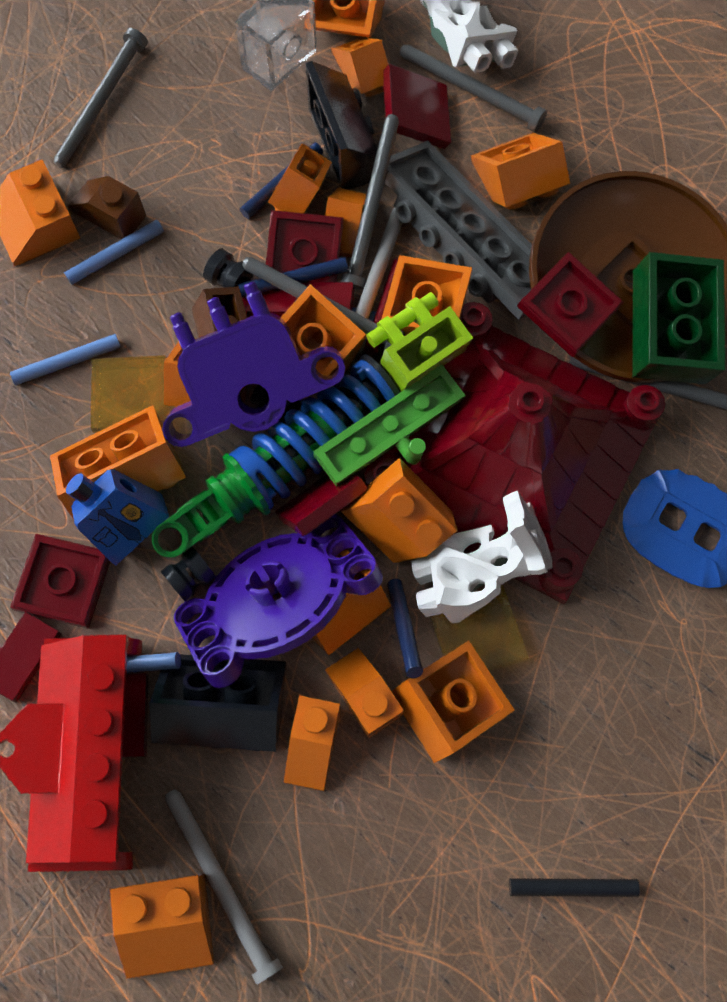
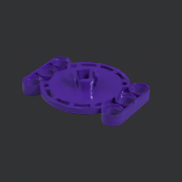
[174,514,383,688]

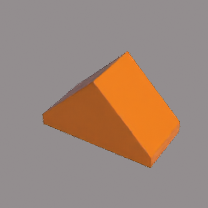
[325,187,367,258]

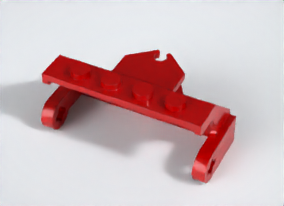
[0,635,142,872]

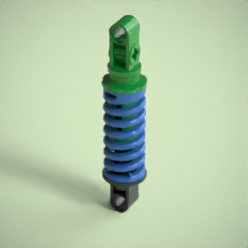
[152,355,401,558]

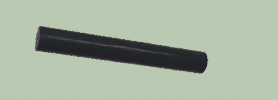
[509,878,640,897]

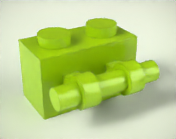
[366,292,473,392]

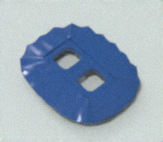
[623,469,727,588]

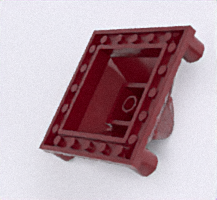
[364,302,666,604]

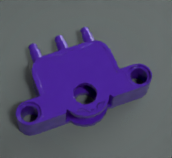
[162,281,345,447]

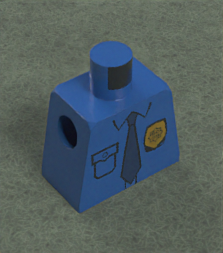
[66,469,169,565]

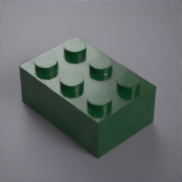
[632,252,725,384]

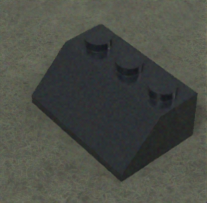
[305,61,379,190]
[149,654,286,752]

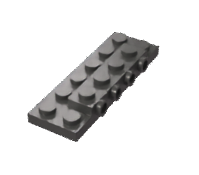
[385,141,532,320]

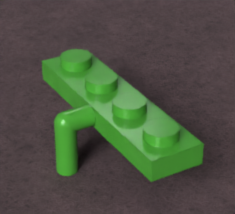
[313,365,466,487]

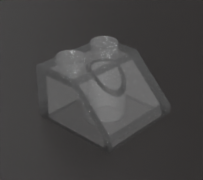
[235,0,317,91]

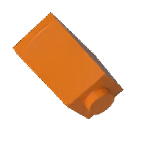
[331,37,388,97]
[268,143,332,213]
[325,648,404,739]
[284,695,341,791]

